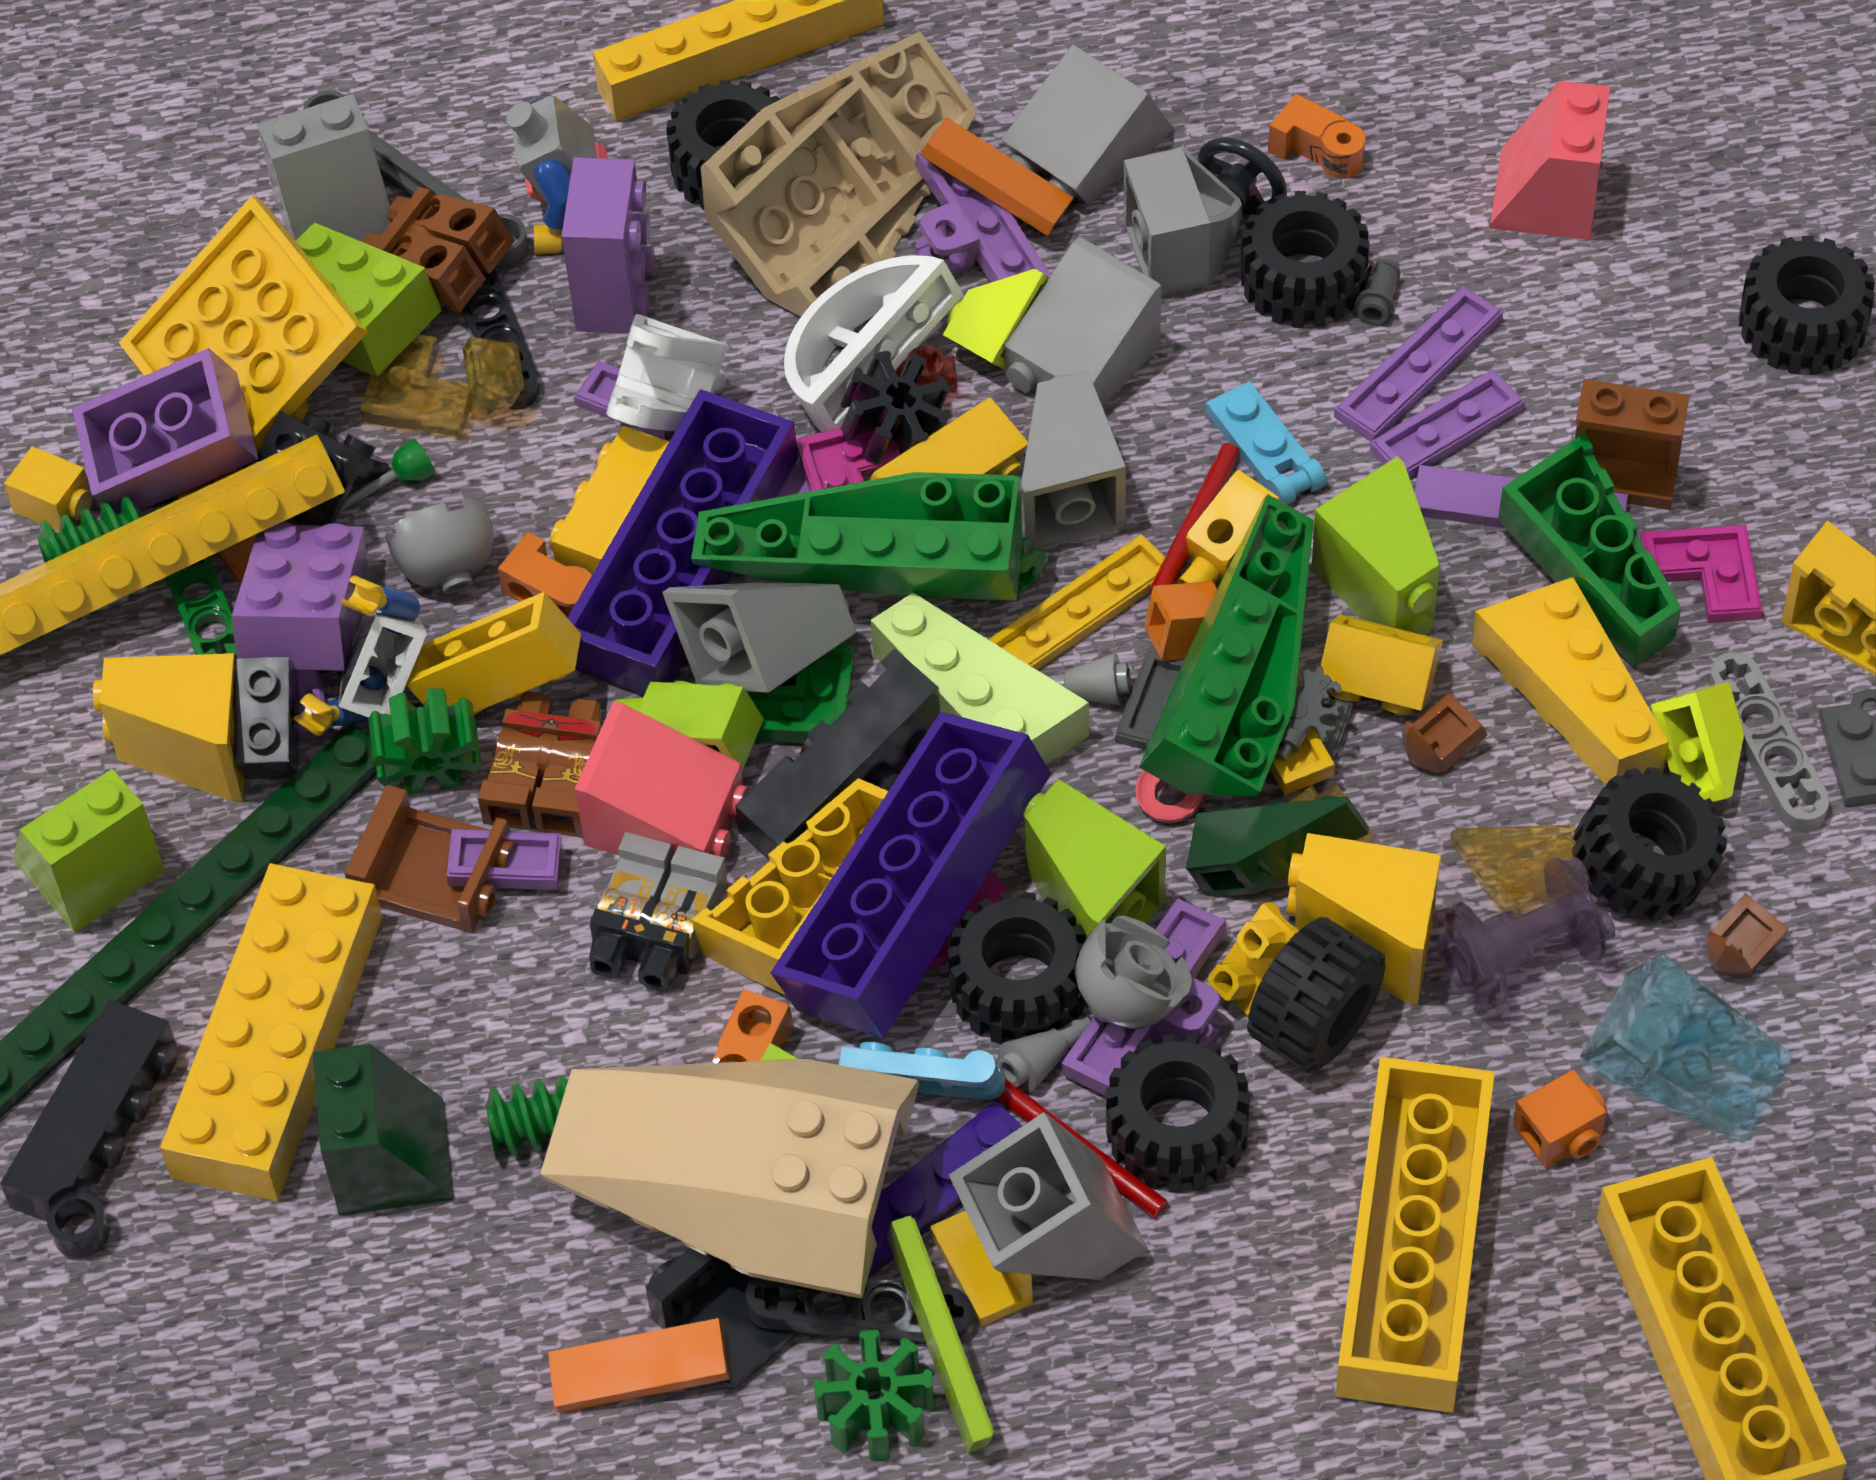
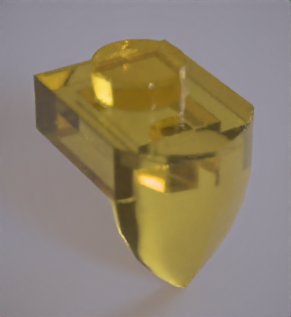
[462,337,524,422]

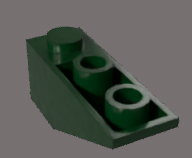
[1186,796,1369,897]

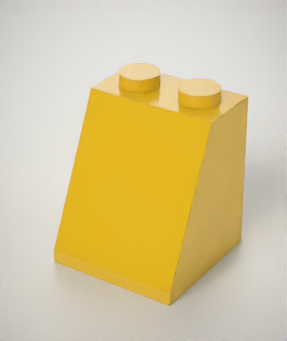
[93,653,245,801]
[1286,833,1441,1005]

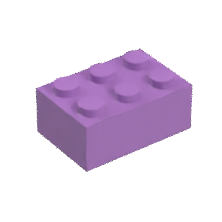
[561,157,655,334]
[72,348,259,514]
[232,522,369,671]

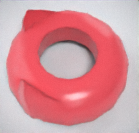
[1135,770,1207,824]

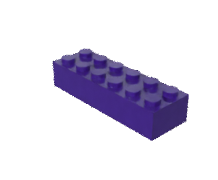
[568,389,798,695]
[770,711,1051,1038]

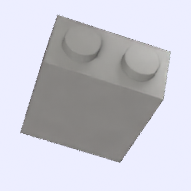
[1001,44,1174,206]
[257,94,390,242]
[1004,236,1161,407]
[1021,370,1126,551]
[662,582,857,693]
[949,1112,1148,1280]

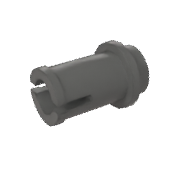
[1355,259,1401,325]

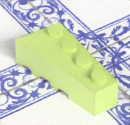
[870,593,1089,765]

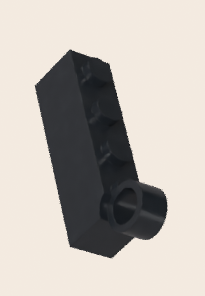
[0,999,178,1258]

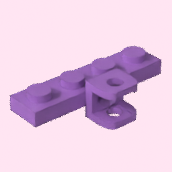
[914,151,1051,282]
[1061,898,1227,1096]

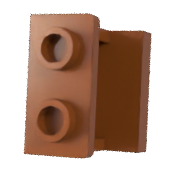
[1575,379,1690,511]
[345,785,516,933]

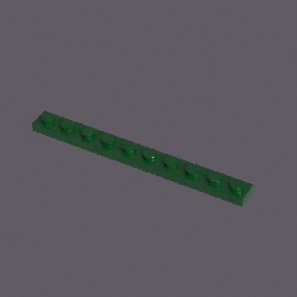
[0,724,377,1119]

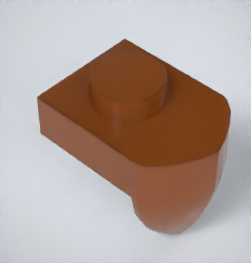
[1402,692,1488,774]
[1705,893,1789,978]

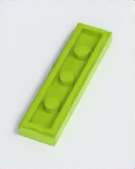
[887,1215,994,1453]

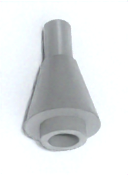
[1047,653,1132,706]
[998,1015,1091,1092]

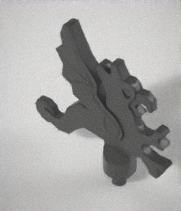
[1276,666,1344,761]

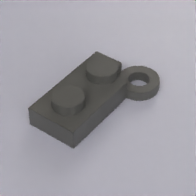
[1818,689,1876,807]

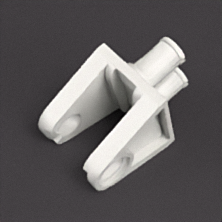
[606,314,728,431]

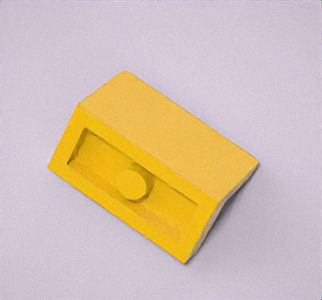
[930,1210,1033,1327]

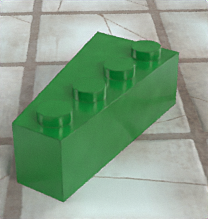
[1498,433,1682,668]

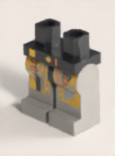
[589,831,728,993]

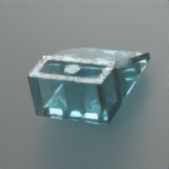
[1580,953,1793,1143]

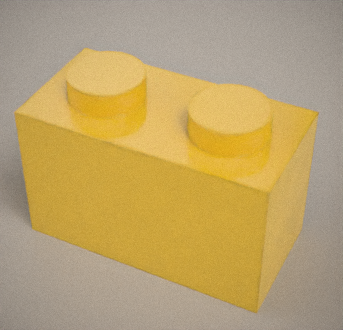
[1321,614,1443,715]

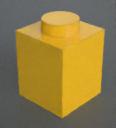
[4,446,93,531]

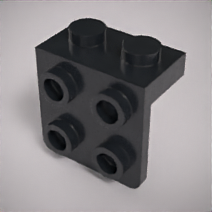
[254,411,389,526]
[645,1249,803,1389]

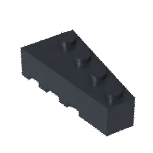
[735,648,940,861]

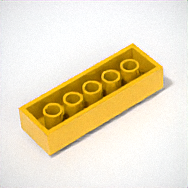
[160,863,383,1201]
[1336,1057,1495,1413]
[1597,1157,1847,1480]

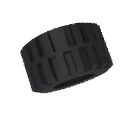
[666,80,781,209]
[1240,191,1370,328]
[1739,236,1875,375]
[1572,767,1727,921]
[948,892,1086,1044]
[1247,917,1386,1073]
[1106,1034,1250,1193]

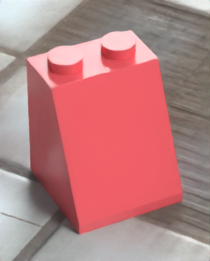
[1490,81,1610,240]
[575,701,749,858]

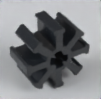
[840,351,951,464]

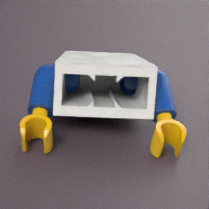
[293,575,427,736]

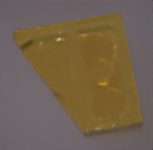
[1450,825,1588,920]

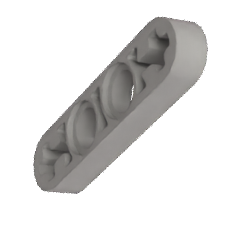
[1709,652,1830,832]

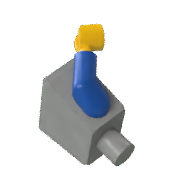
[506,96,597,255]

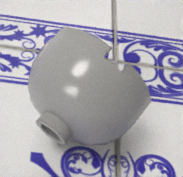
[385,498,495,594]
[1075,916,1192,1029]

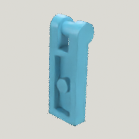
[1206,381,1327,505]
[838,1042,1005,1100]

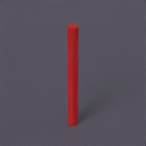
[1149,443,1240,595]
[995,1078,1169,1219]

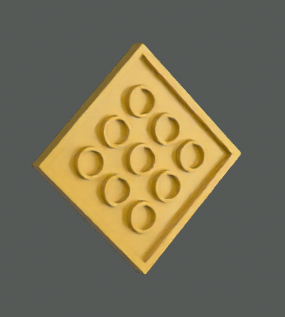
[118,196,368,477]

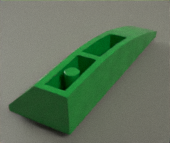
[691,472,1022,601]
[1139,494,1314,797]

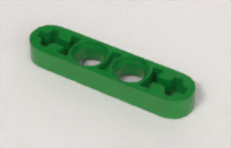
[165,557,237,659]

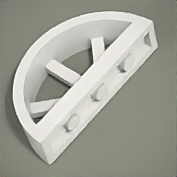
[784,255,964,432]

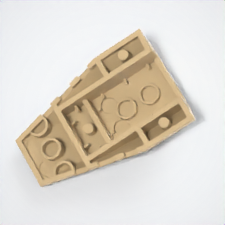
[701,31,978,317]
[540,1059,919,1299]

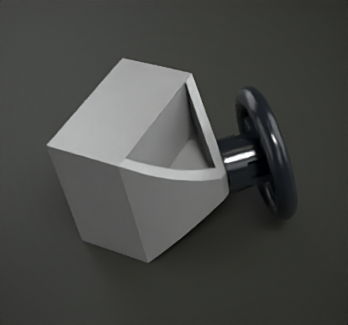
[1124,137,1287,296]

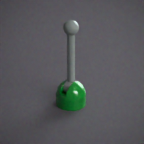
[340,439,435,512]

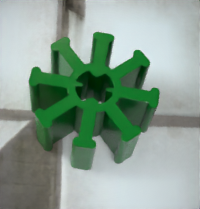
[368,688,482,794]
[814,1330,935,1461]

